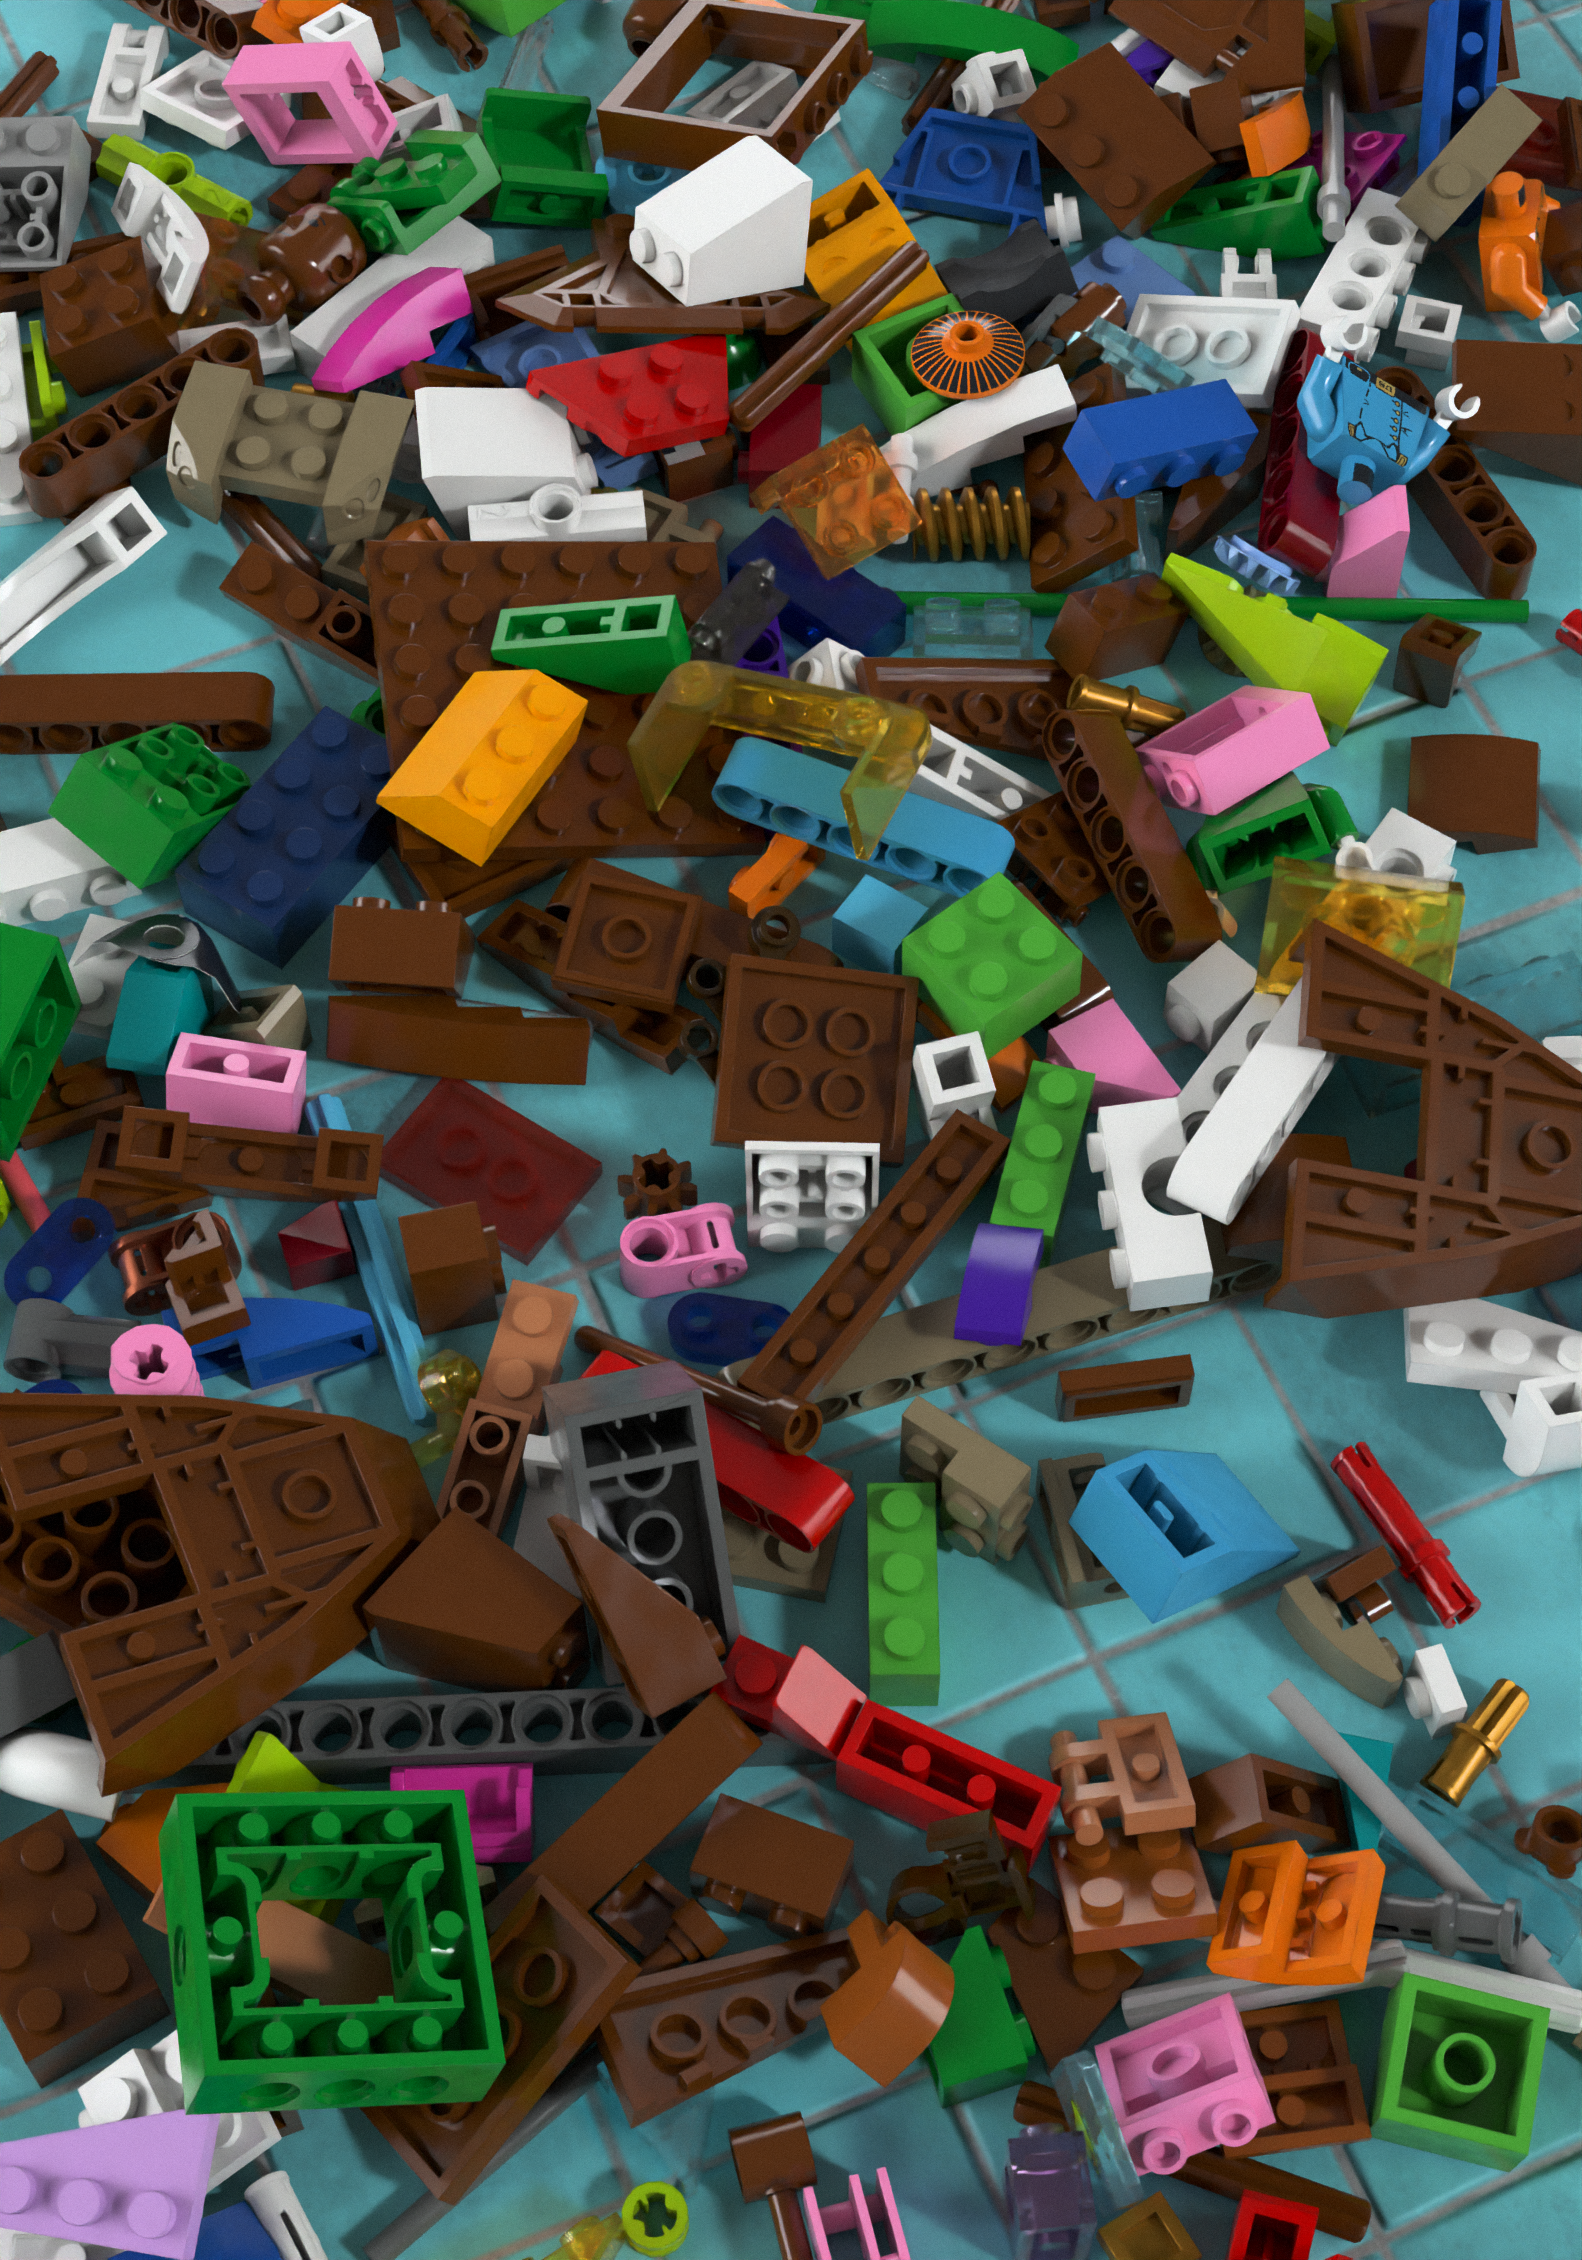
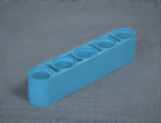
[711,737,1015,898]

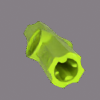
[95,133,253,245]

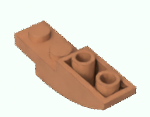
[436,1279,579,1539]

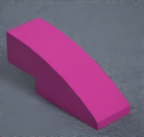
[311,267,474,393]

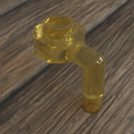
[409,1349,482,1469]

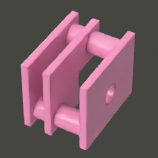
[803,2167,911,2260]

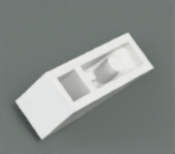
[873,717,1053,823]

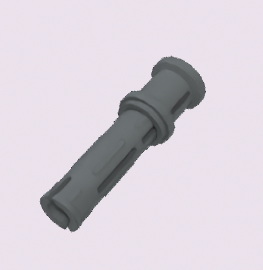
[1372,1890,1523,1964]

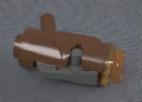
[1017,282,1127,381]

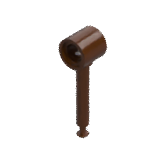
[727,2111,818,2260]

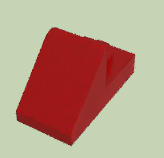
[709,1634,867,1761]

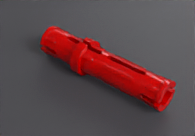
[1330,1442,1482,1629]

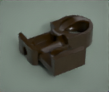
[886,1809,1037,1946]

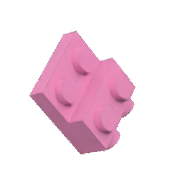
[1094,1992,1276,2178]

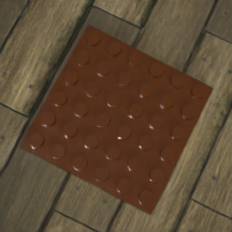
[364,540,766,862]

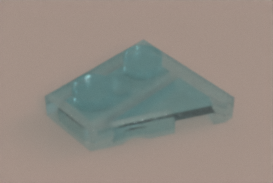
[1086,316,1195,394]

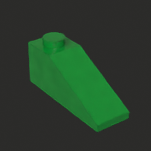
[1151,165,1328,262]
[491,595,692,695]

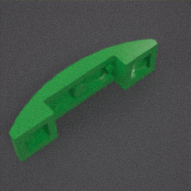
[867,0,1080,89]

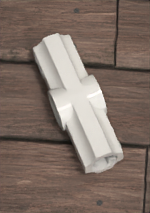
[468,483,647,542]

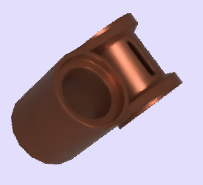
[108,1212,242,1316]

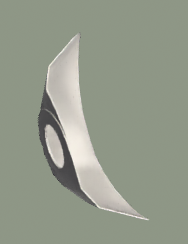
[73,914,242,1013]

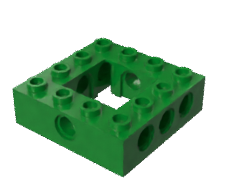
[158,1790,506,2115]

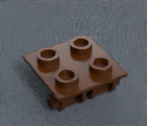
[996,790,1112,928]

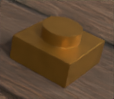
[1096,2190,1202,2260]

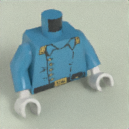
[1297,315,1480,505]

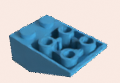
[1068,1449,1301,1624]

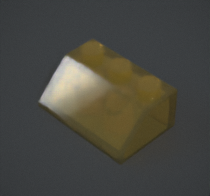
[1254,856,1466,997]

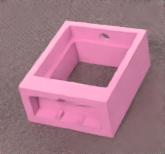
[222,41,398,165]
[1134,685,1330,816]

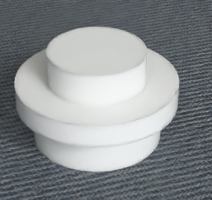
[1044,192,1082,249]

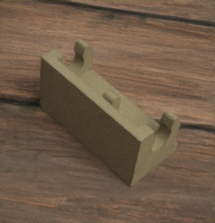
[1035,1453,1130,1610]

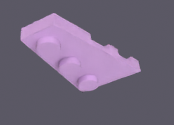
[0,2109,220,2260]

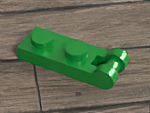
[330,153,478,210]

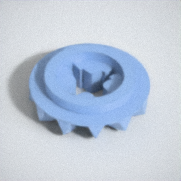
[1213,533,1301,595]

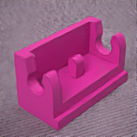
[390,1763,536,1863]

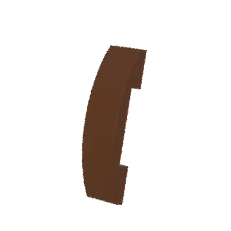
[115,1105,384,1203]

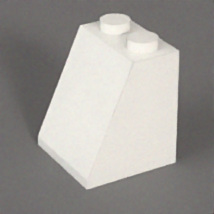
[629,135,813,307]
[415,387,598,541]

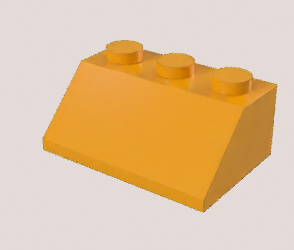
[376,669,588,867]

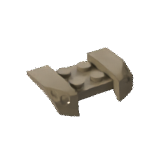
[166,360,415,546]

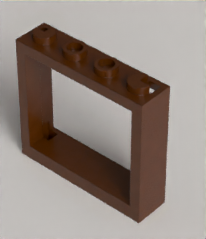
[596,0,873,171]

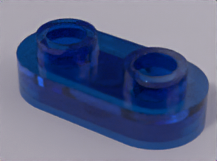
[4,1197,116,1306]
[667,1292,791,1367]

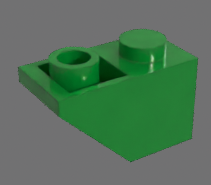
[923,1925,1036,2109]

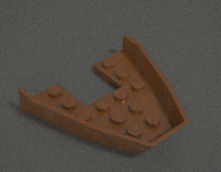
[1263,918,1582,1319]
[0,1392,442,1798]

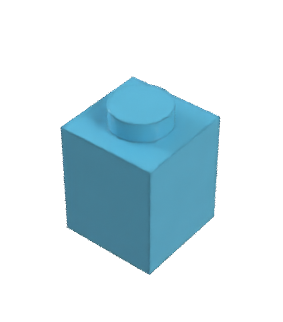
[832,874,929,975]

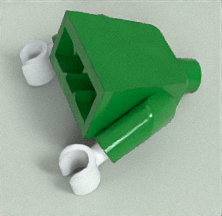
[1185,771,1380,938]

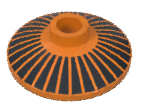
[911,311,1025,400]

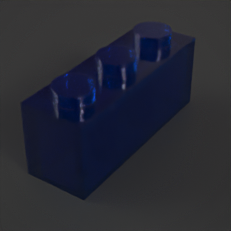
[727,515,907,657]

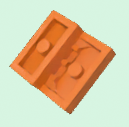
[1206,1840,1386,1986]

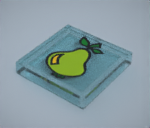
[1050,2050,1145,2219]

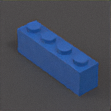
[1417,0,1502,227]

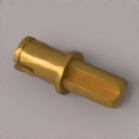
[1067,674,1186,737]
[1420,1678,1529,1810]

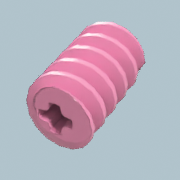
[109,1324,206,1397]

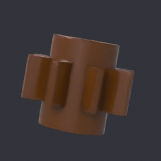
[617,1148,698,1220]

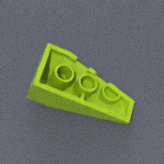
[1161,552,1389,747]

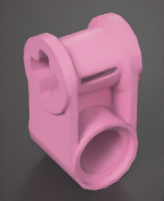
[620,1202,748,1299]

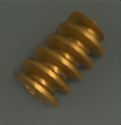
[912,486,1030,562]

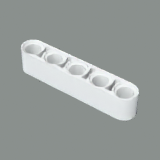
[1166,977,1342,1225]

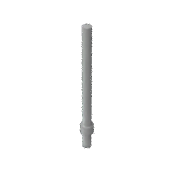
[1317,54,1351,242]
[1267,1678,1573,1989]

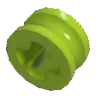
[622,2181,689,2258]

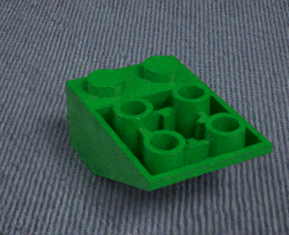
[47,722,252,889]

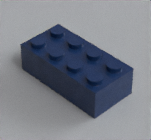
[174,706,396,970]

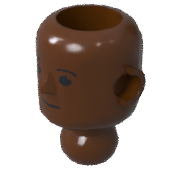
[236,203,367,326]

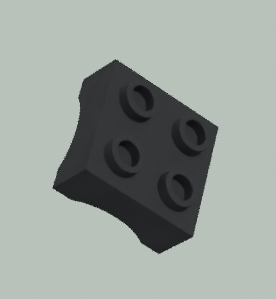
[934,218,1079,325]

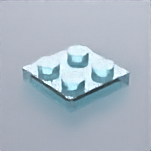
[913,597,1034,660]

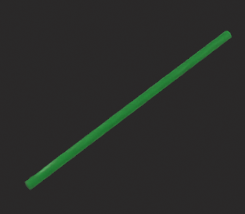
[886,591,1529,623]

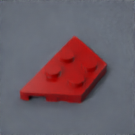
[526,334,729,457]

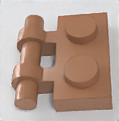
[1048,1712,1196,1846]

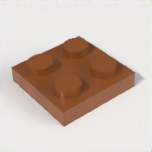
[1047,1827,1218,1954]

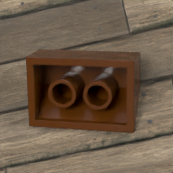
[1015,42,1217,240]

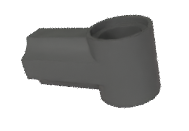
[3,1298,142,1384]

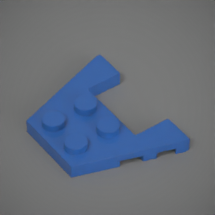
[878,107,1047,239]

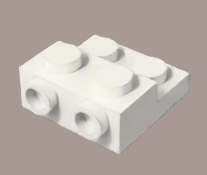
[78,2029,282,2194]

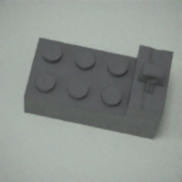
[541,1360,741,1686]

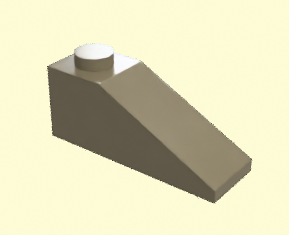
[1394,83,1542,243]

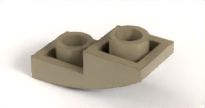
[1276,1574,1403,1709]

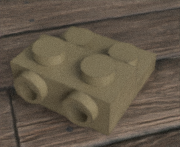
[899,1395,1034,1566]

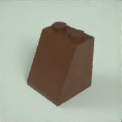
[362,1506,592,1693]

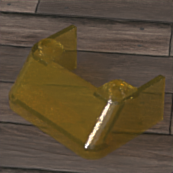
[626,660,933,861]

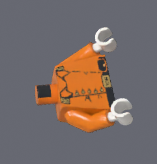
[1479,171,1581,343]

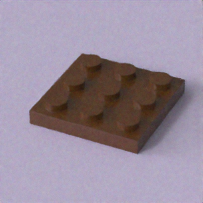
[710,953,919,1168]

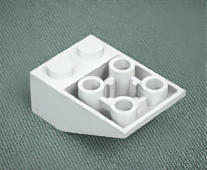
[745,1141,880,1253]

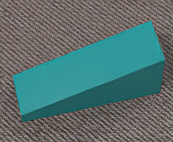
[1337,1732,1394,1852]

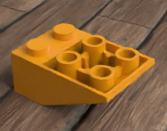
[803,168,948,354]

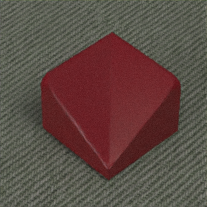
[277,1200,357,1291]

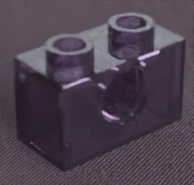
[1001,2123,1097,2260]

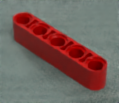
[578,1350,855,1553]

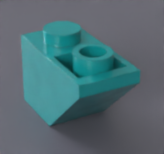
[106,941,215,1077]

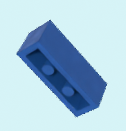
[1062,378,1259,502]

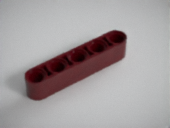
[1257,327,1355,577]

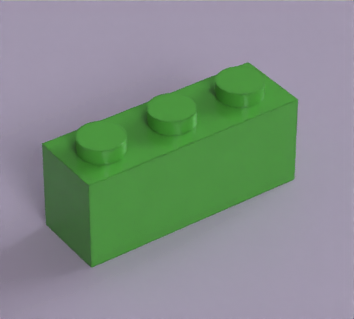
[989,1060,1096,1269]
[866,1482,940,1706]

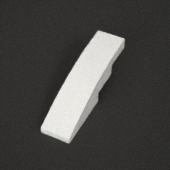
[878,364,1077,499]

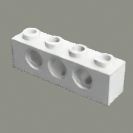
[1296,187,1432,364]

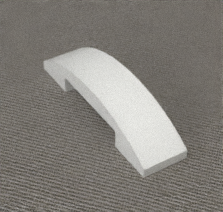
[111,162,209,314]

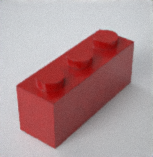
[836,1699,1062,1878]

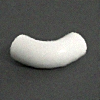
[0,1727,123,1822]

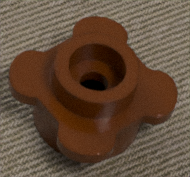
[1513,1805,1582,1879]

